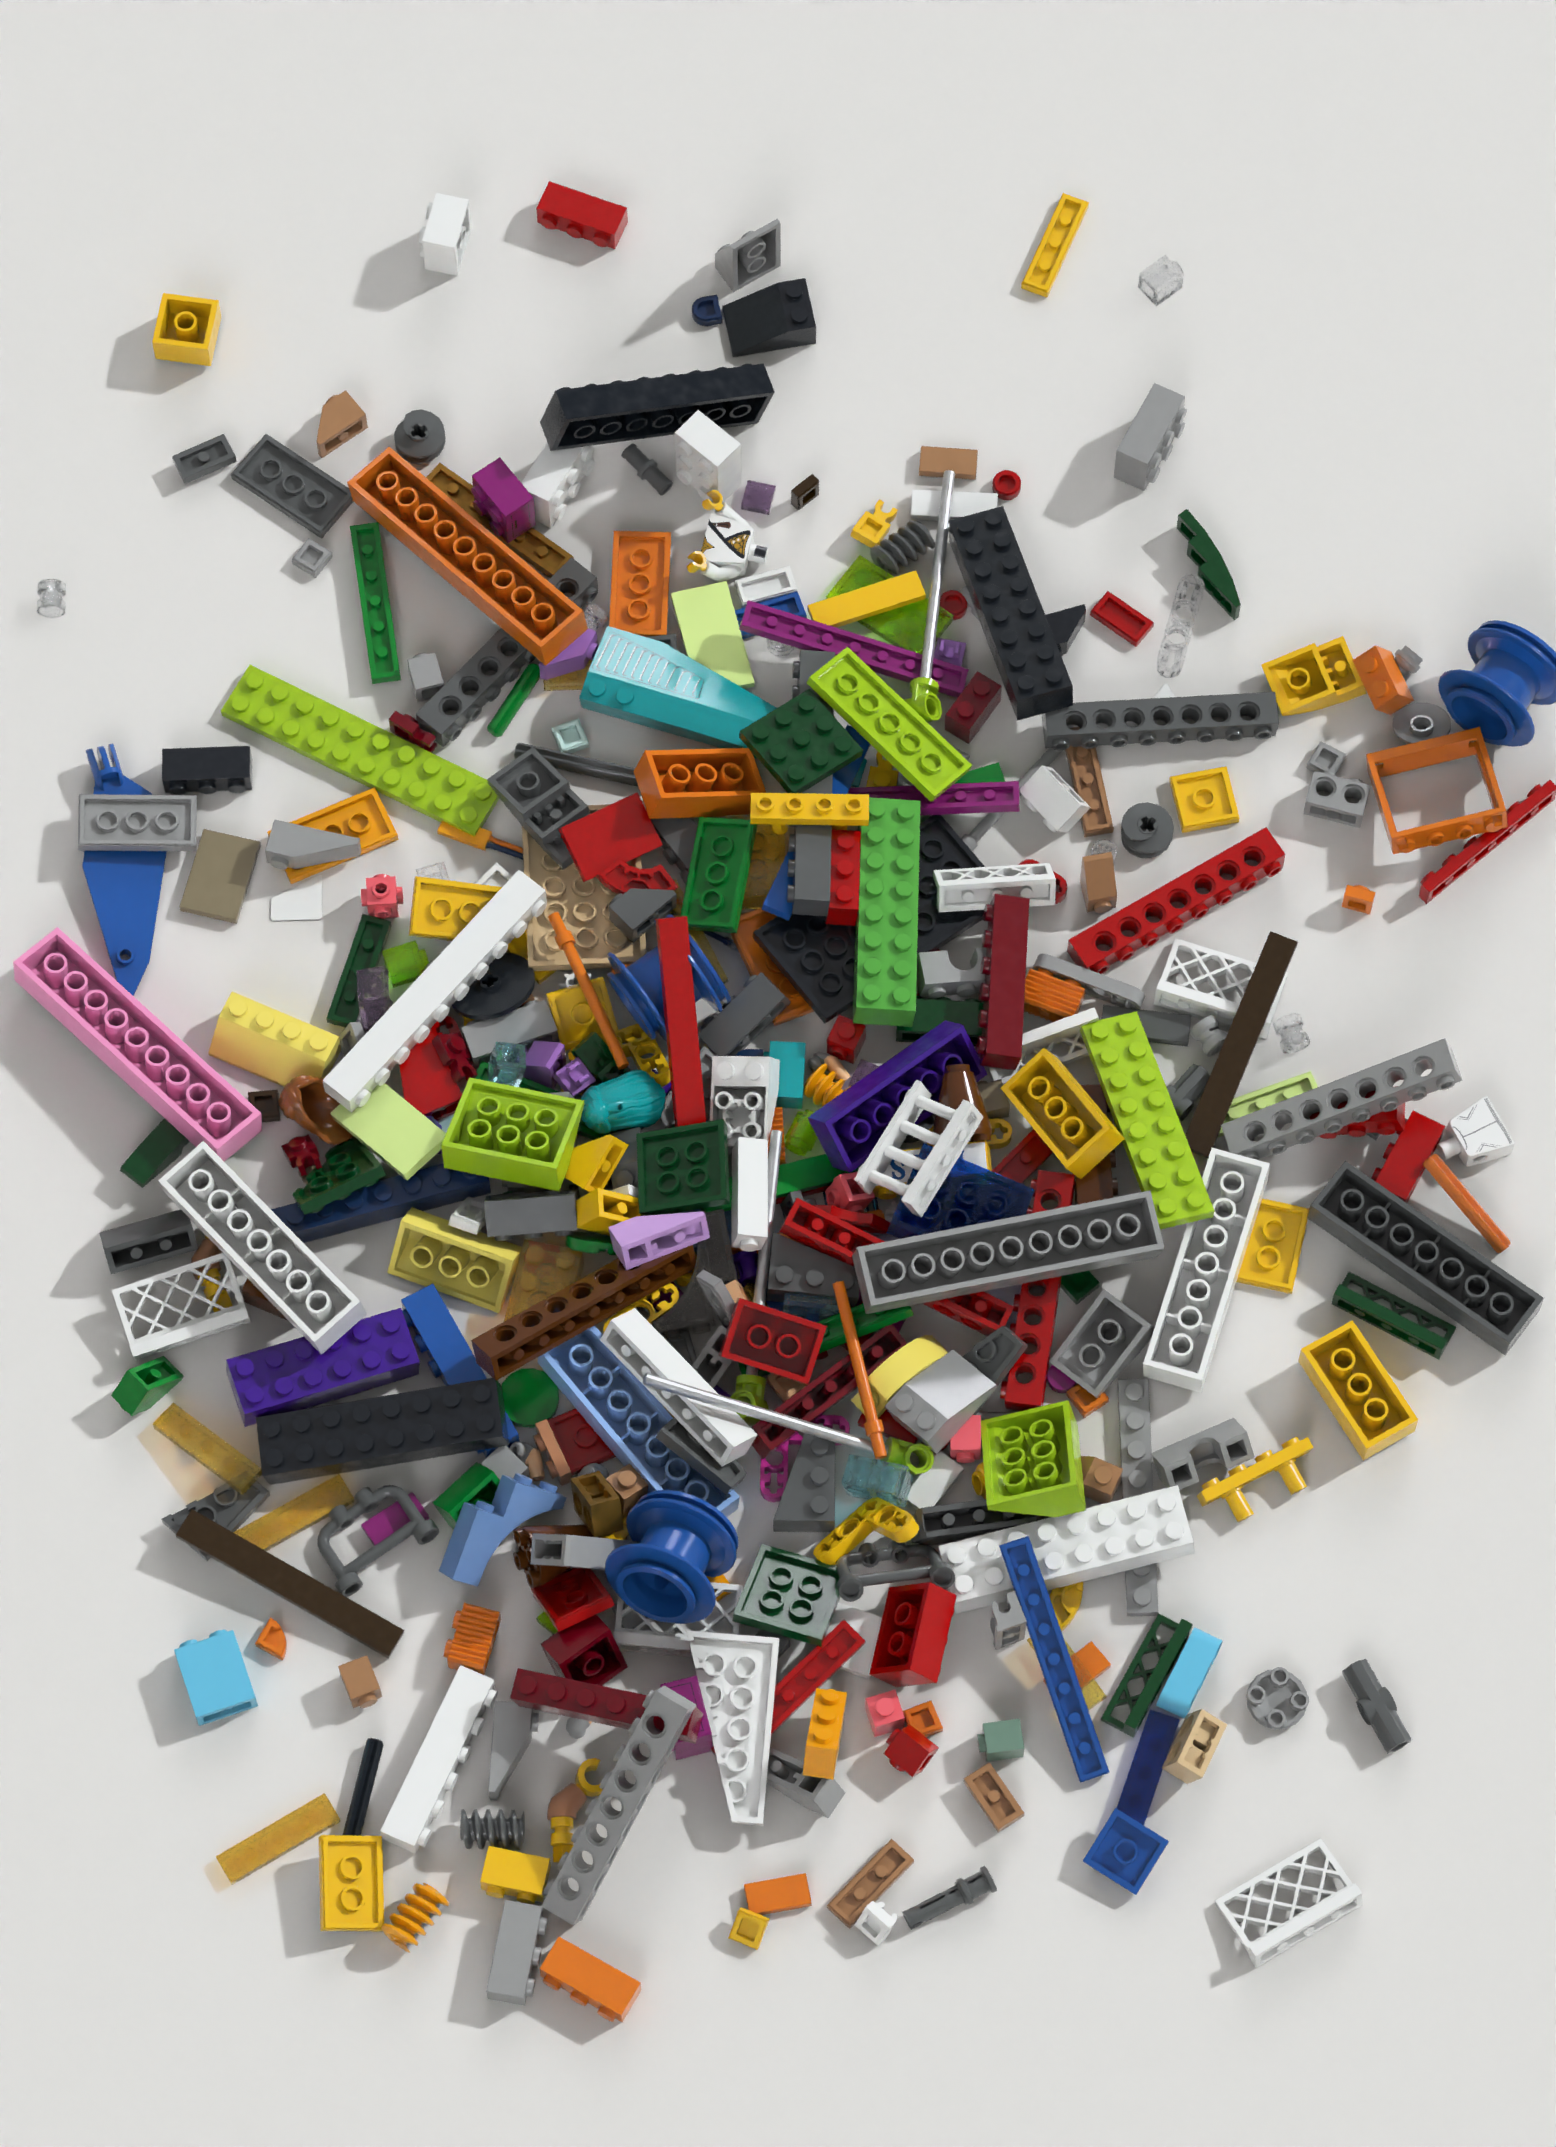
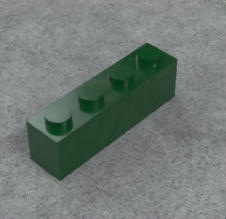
[896,995,983,1046]

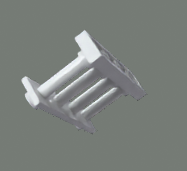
[854,1080,984,1218]

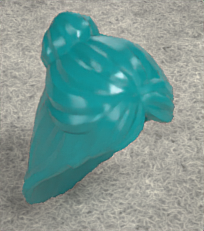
[581,1070,666,1134]

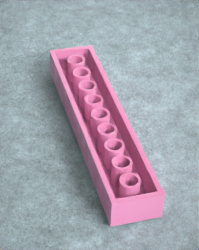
[13,927,262,1162]

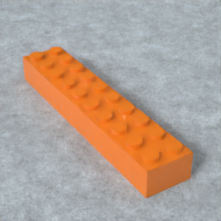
[347,447,588,666]

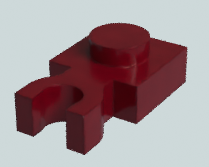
[389,711,437,753]
[432,1033,478,1083]
[281,1134,322,1176]

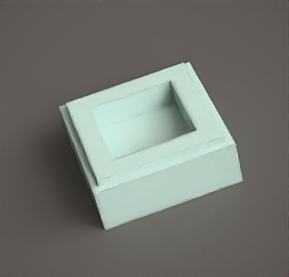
[552,718,589,754]

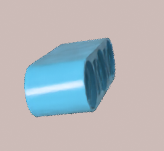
[1156,1627,1223,1719]

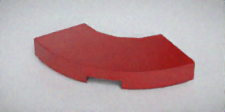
[596,858,678,894]
[813,1205,890,1234]

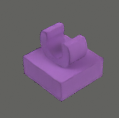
[934,638,966,667]
[553,1057,596,1097]

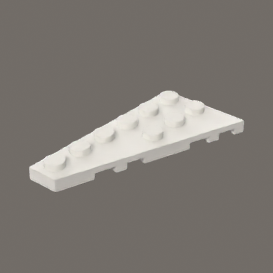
[686,1630,779,1826]

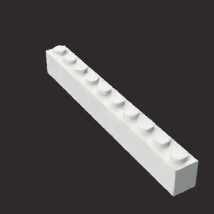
[323,870,547,1113]

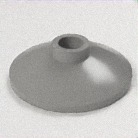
[1393,703,1451,744]

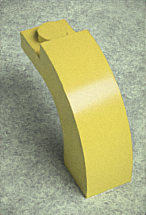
[851,1335,948,1418]

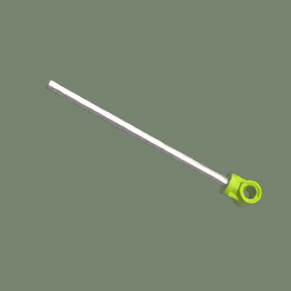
[904,470,955,723]
[730,1130,783,1426]
[643,1373,934,1476]

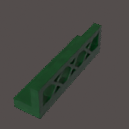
[1331,1272,1456,1360]
[1101,1613,1193,1738]

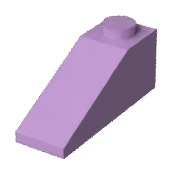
[608,1211,710,1270]

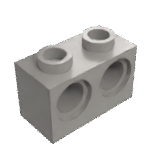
[1303,771,1371,828]

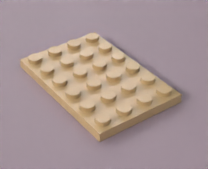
[522,804,646,971]

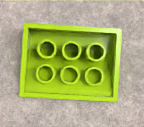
[441,1077,584,1192]
[981,1400,1086,1517]

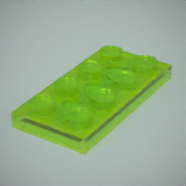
[826,555,954,654]

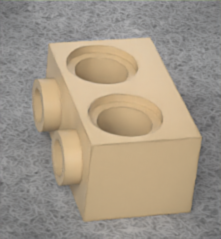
[1162,1709,1227,1784]

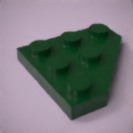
[292,1137,386,1215]

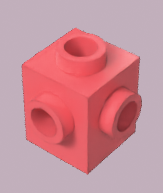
[361,874,403,919]
[825,1172,875,1213]

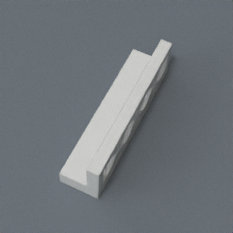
[933,863,1056,912]
[988,1007,1099,1085]

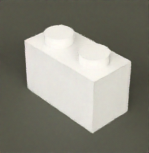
[1020,765,1091,833]

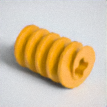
[804,1063,851,1107]
[382,1883,450,1953]

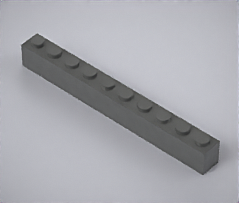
[787,650,835,916]

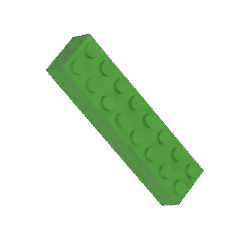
[853,797,921,1027]

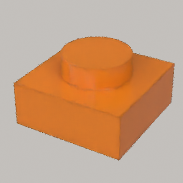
[1342,885,1376,914]

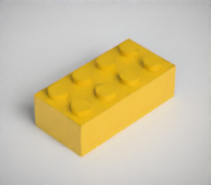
[1001,1048,1125,1179]
[1298,1320,1418,1461]

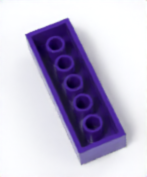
[807,1020,988,1172]
[226,1308,420,1427]

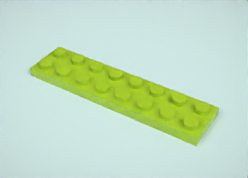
[1080,1011,1215,1230]

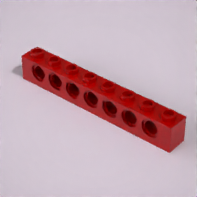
[1067,827,1285,974]
[1000,1170,1075,1411]
[779,1198,1014,1336]

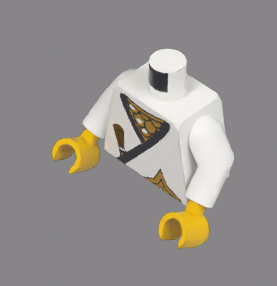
[687,490,768,582]

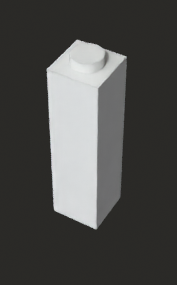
[731,1137,768,1252]

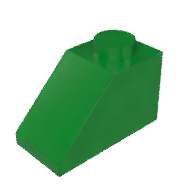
[111,1356,184,1416]

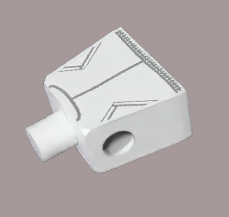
[1437,1096,1514,1167]

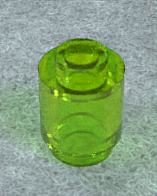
[785,1109,818,1156]

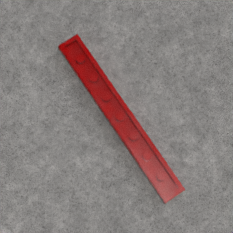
[655,916,706,1127]

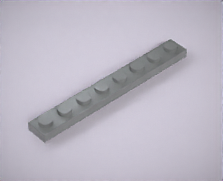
[1118,1379,1158,1616]

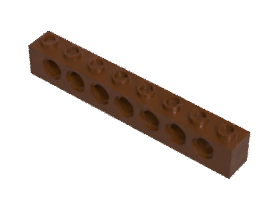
[471,1245,697,1381]

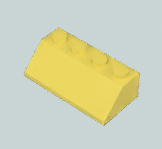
[208,992,341,1087]
[387,1207,524,1313]

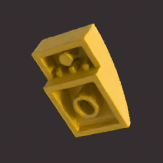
[1261,636,1367,716]

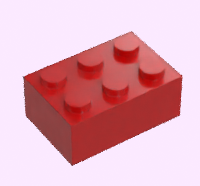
[719,1298,827,1384]
[869,1582,957,1687]

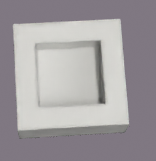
[855,1901,898,1946]

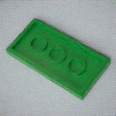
[680,817,758,933]

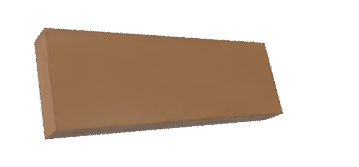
[827,1839,914,1929]

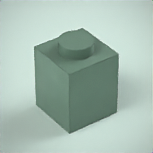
[977,1719,1024,1762]

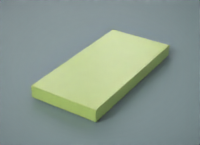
[671,581,755,689]
[330,1083,446,1180]

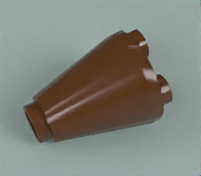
[933,1064,993,1142]
[513,1524,601,1588]

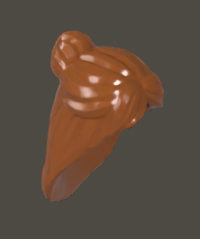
[279,1075,354,1145]

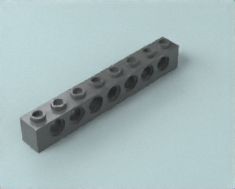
[416,557,598,747]
[1042,692,1279,750]

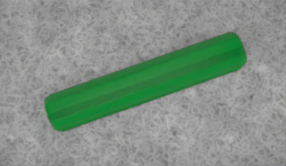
[487,663,540,737]

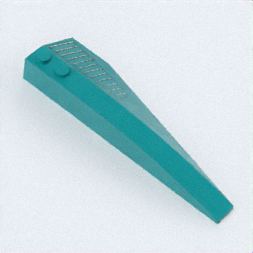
[579,626,867,788]

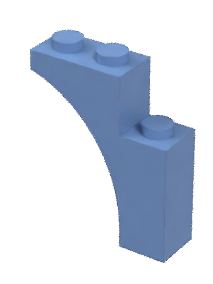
[439,1473,567,1587]

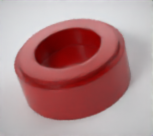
[992,470,1021,500]
[939,590,967,620]

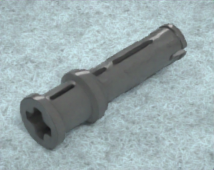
[902,1866,997,1930]

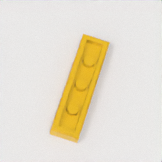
[1021,193,1089,298]
[807,570,926,628]

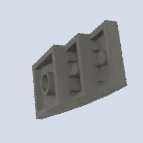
[487,747,590,870]

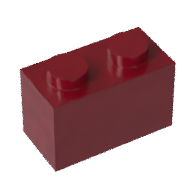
[945,671,1002,744]

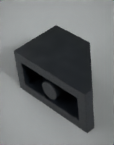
[1046,604,1086,657]

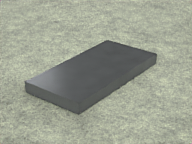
[231,434,353,539]

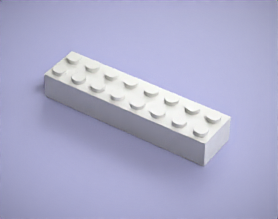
[158,1141,367,1355]
[1143,1148,1270,1393]
[938,1485,1195,1614]

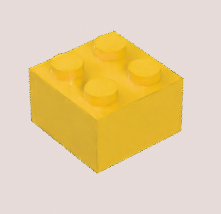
[152,293,221,366]

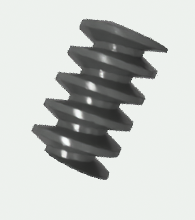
[870,520,935,577]
[460,1809,525,1850]

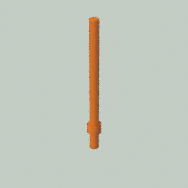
[548,912,629,1070]
[832,1281,887,1459]

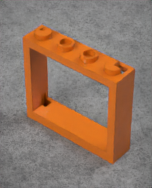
[1366,727,1507,854]

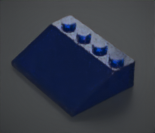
[886,1143,1035,1239]

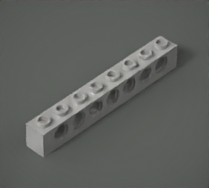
[1221,1038,1463,1160]
[542,1686,696,1926]

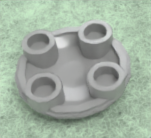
[1246,1667,1309,1730]

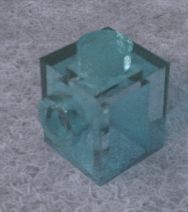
[488,1041,526,1087]

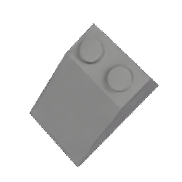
[715,219,781,293]
[1049,1289,1155,1398]
[884,1350,998,1455]

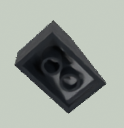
[722,278,816,357]

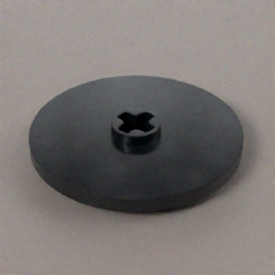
[452,952,535,1020]

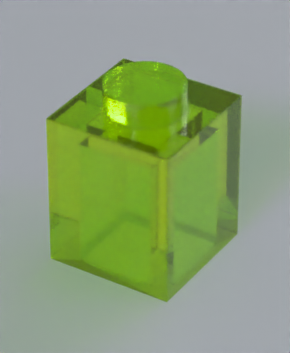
[382,940,429,988]

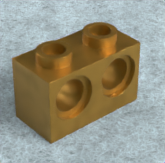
[570,1471,624,1537]

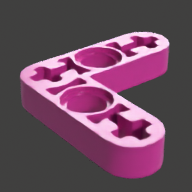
[760,1415,850,1503]

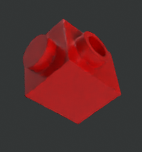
[827,1014,866,1064]
[883,1725,939,1777]

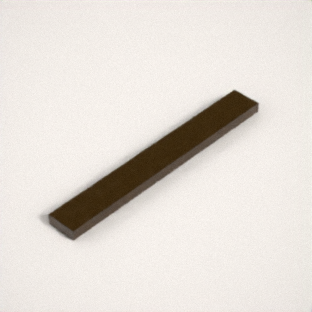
[1185,931,1298,1158]
[176,1509,405,1659]

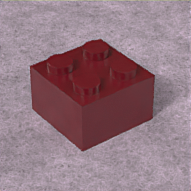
[541,1614,628,1686]

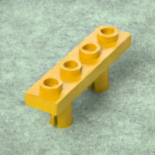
[750,793,869,835]
[1197,1436,1314,1522]

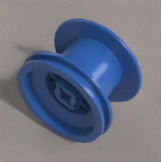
[1438,620,1556,747]
[606,914,731,1042]
[605,1490,738,1624]

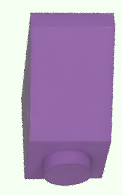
[539,628,599,680]
[518,1041,566,1089]

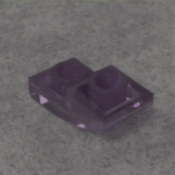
[357,965,393,1033]

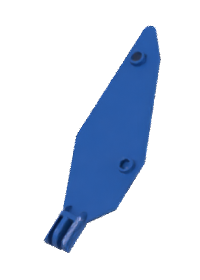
[82,743,167,996]

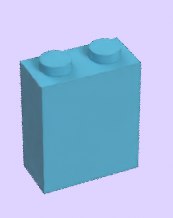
[174,1630,258,1726]

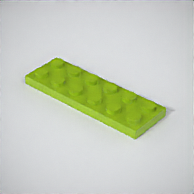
[807,647,972,802]

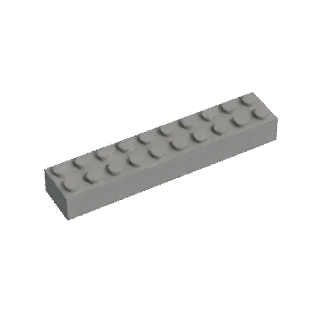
[852,1190,1165,1314]

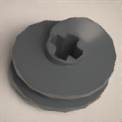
[394,409,446,464]
[1121,802,1174,858]

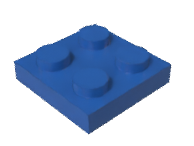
[1083,1808,1169,1895]

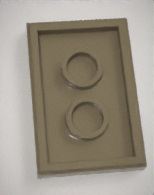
[179,829,261,924]

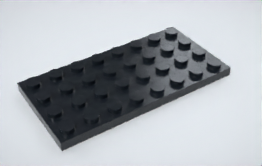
[752,815,985,1024]

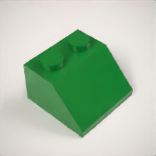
[432,1462,500,1530]

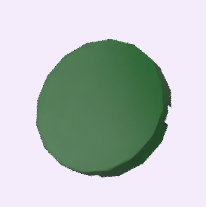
[565,1232,616,1255]
[502,1368,559,1428]

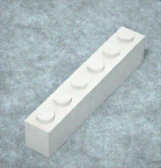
[600,1308,758,1467]
[380,1665,498,1854]

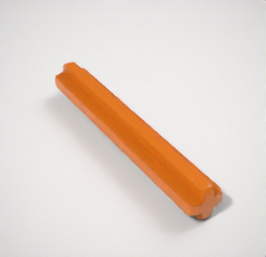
[1423,1154,1511,1253]

